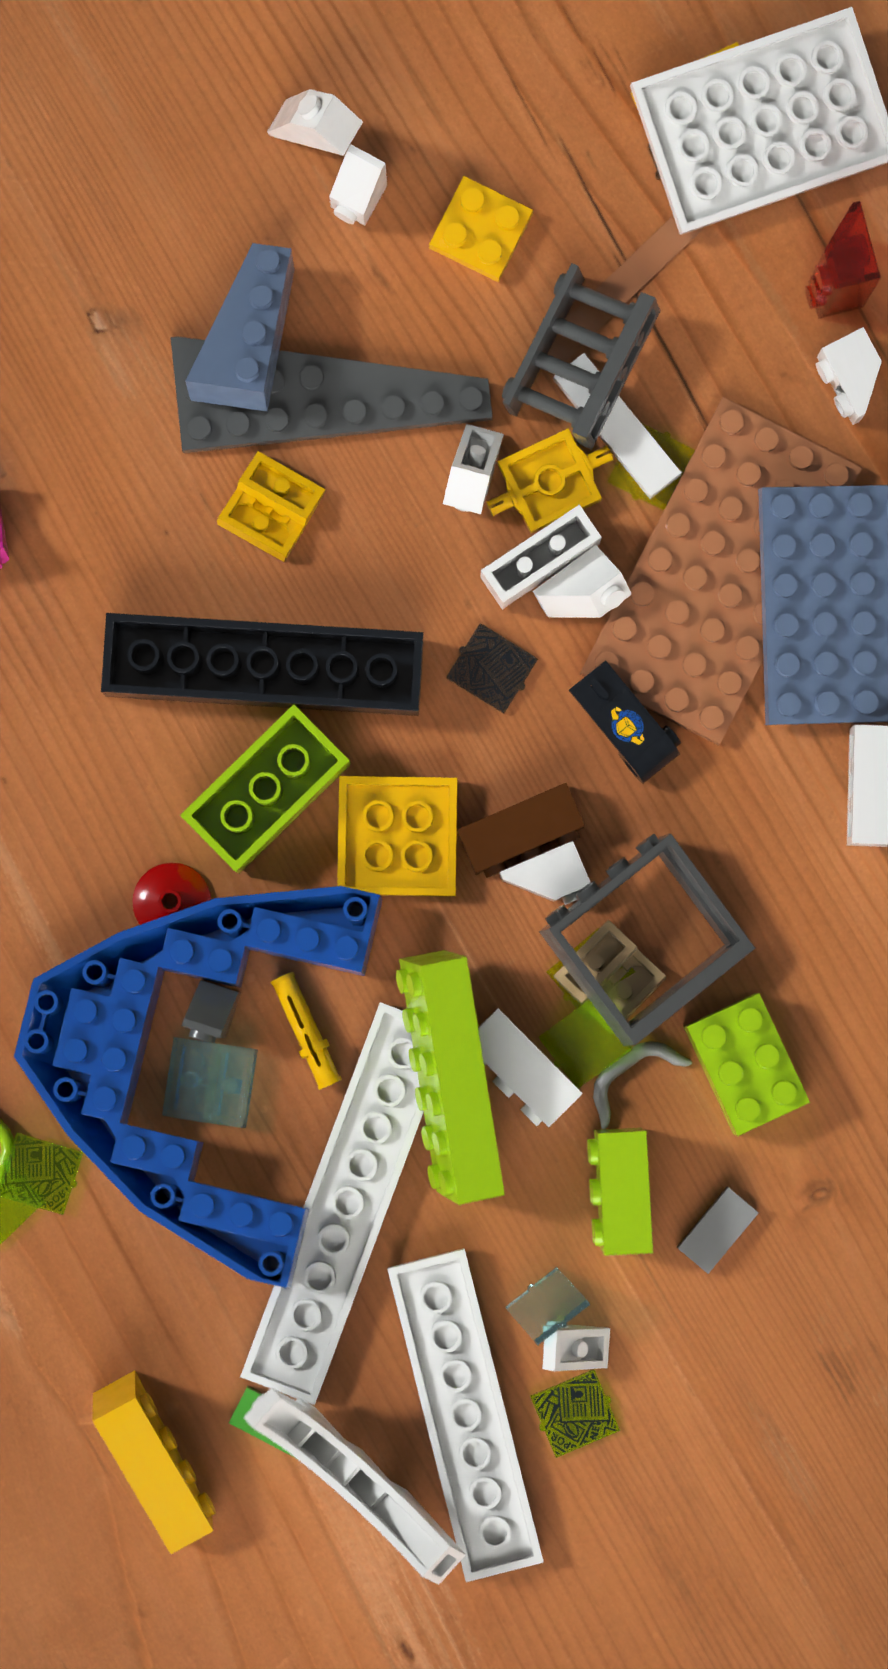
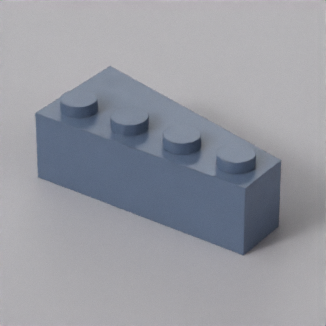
[185,243,295,412]

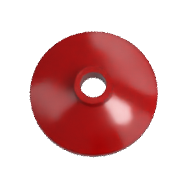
[132,863,211,925]

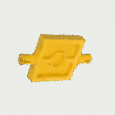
[486,428,613,534]

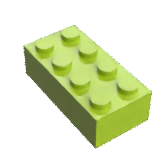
[180,704,351,874]

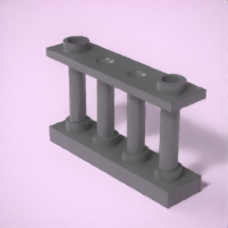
[502,263,661,449]

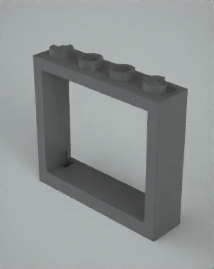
[539,834,755,1046]

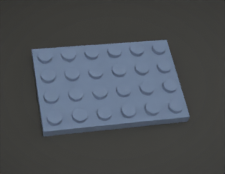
[758,485,888,725]

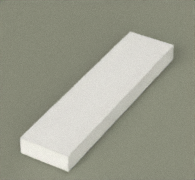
[553,353,681,499]

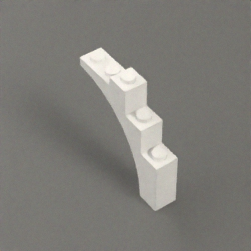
[243,1387,466,1585]

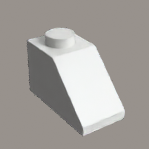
[329,144,387,226]
[443,424,504,514]
[533,545,632,618]
[499,841,591,905]

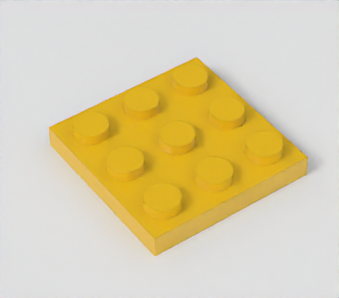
[337,776,457,897]

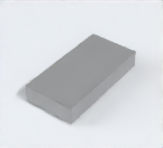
[677,1187,759,1274]

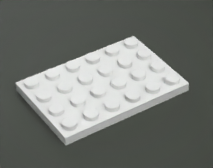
[630,7,888,235]

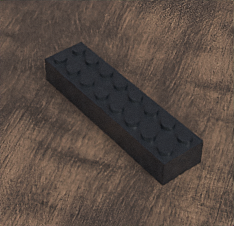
[101,613,424,716]

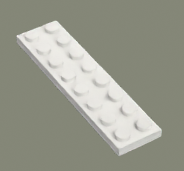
[388,1248,544,1582]

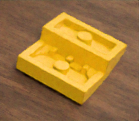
[217,451,325,562]

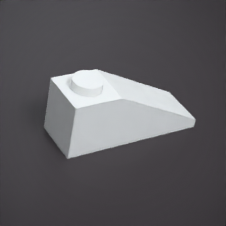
[267,89,363,156]

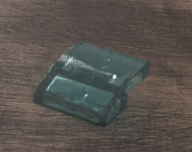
[162,1037,258,1128]

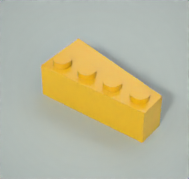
[92,1370,216,1554]

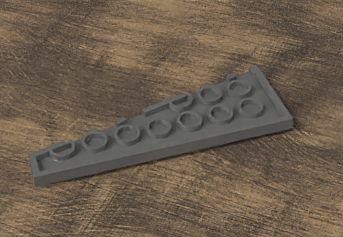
[170,337,493,453]

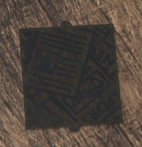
[446,623,538,714]

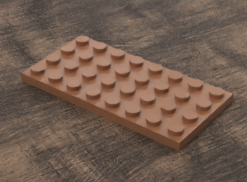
[580,397,862,746]

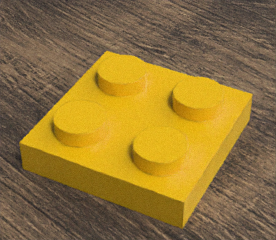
[429,176,533,282]

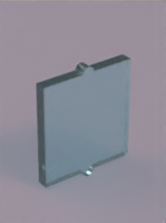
[505,1267,590,1346]

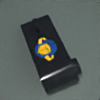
[569,660,681,784]

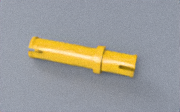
[270,972,342,1090]

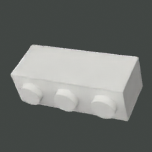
[480,504,602,609]
[847,725,888,847]
[478,1008,583,1127]

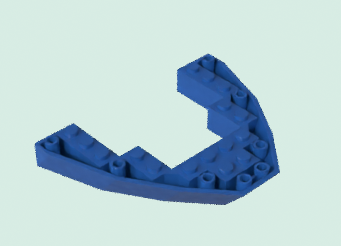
[14,886,383,1288]

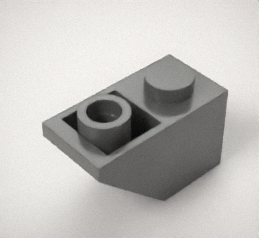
[182,980,241,1043]

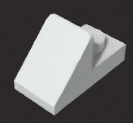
[543,1324,610,1371]

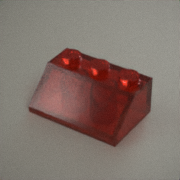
[805,201,881,319]

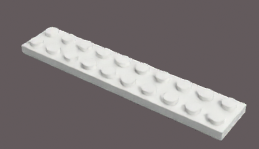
[240,1002,424,1405]

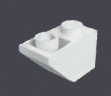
[816,327,882,425]

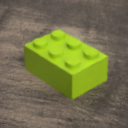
[683,993,810,1136]
[587,1128,653,1256]

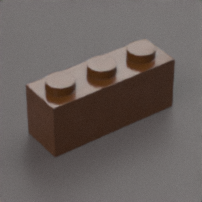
[457,783,585,878]

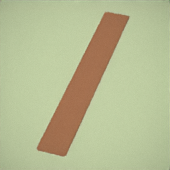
[548,216,706,362]

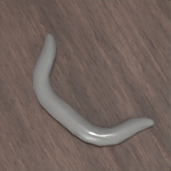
[593,1041,692,1129]

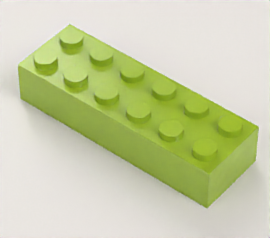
[396,950,505,1205]

